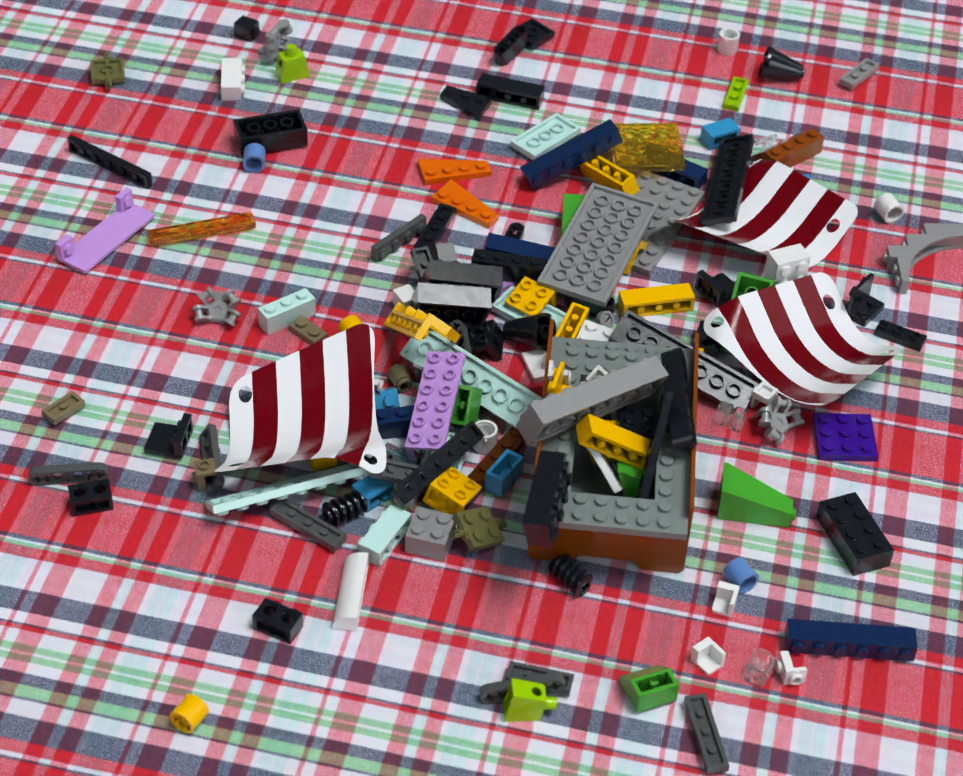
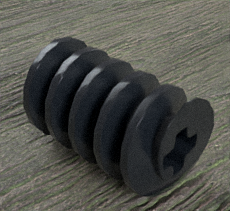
[322,490,368,526]
[548,553,593,597]

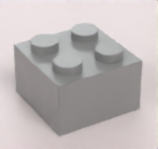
[405,506,456,561]

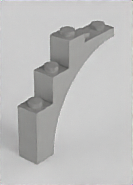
[882,223,963,294]

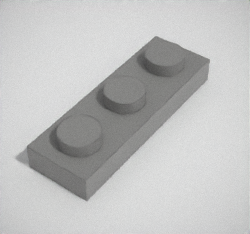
[839,58,880,90]

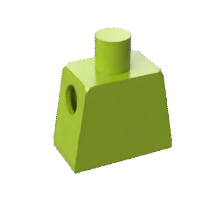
[275,44,310,84]
[503,678,557,722]

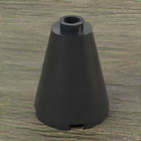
[759,46,805,80]
[503,313,556,350]

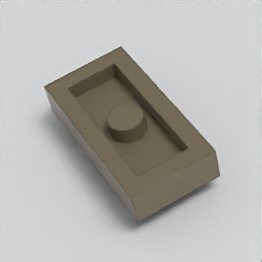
[288,316,328,345]
[41,391,85,426]

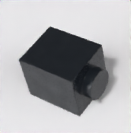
[234,15,260,42]

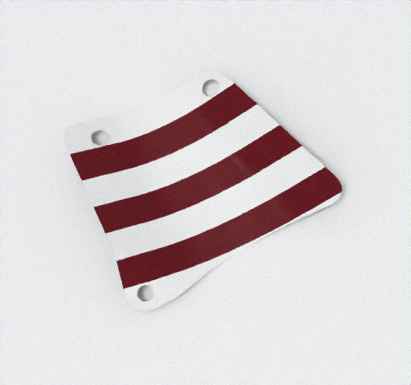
[659,159,858,268]
[704,272,901,406]
[215,324,386,474]

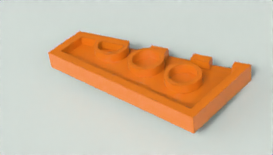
[417,159,492,185]
[431,179,499,229]

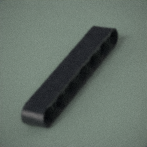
[661,347,697,452]

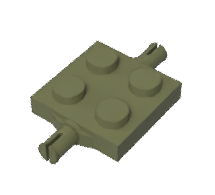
[90,51,125,90]
[449,506,507,551]

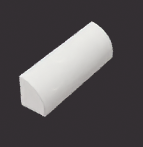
[332,552,369,631]

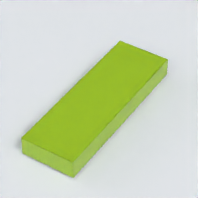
[722,76,749,112]

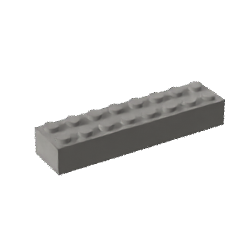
[515,356,669,446]

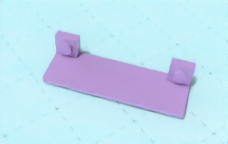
[55,187,155,273]
[405,351,466,461]

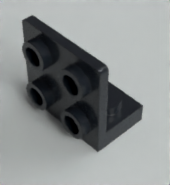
[695,269,735,307]
[846,273,885,327]
[459,319,504,362]
[144,413,193,458]

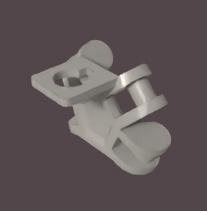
[257,19,293,62]
[192,286,242,327]
[749,395,805,445]

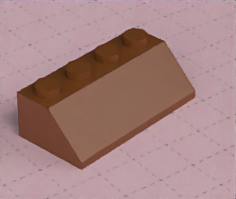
[750,128,824,168]

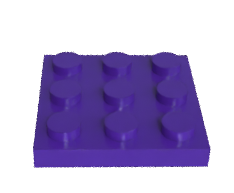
[812,413,878,462]

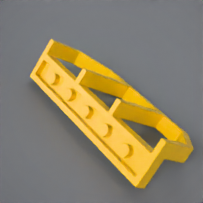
[383,302,461,344]

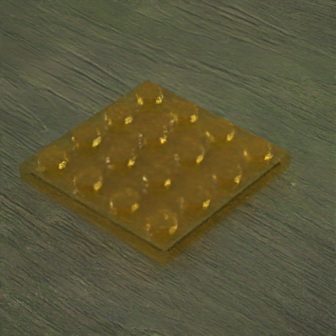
[613,122,686,172]

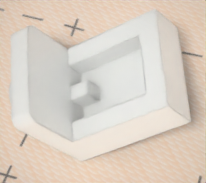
[775,651,807,685]

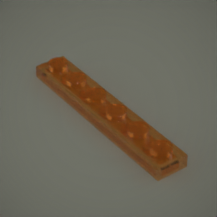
[147,212,256,247]

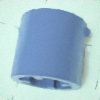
[243,143,266,173]
[722,557,759,594]

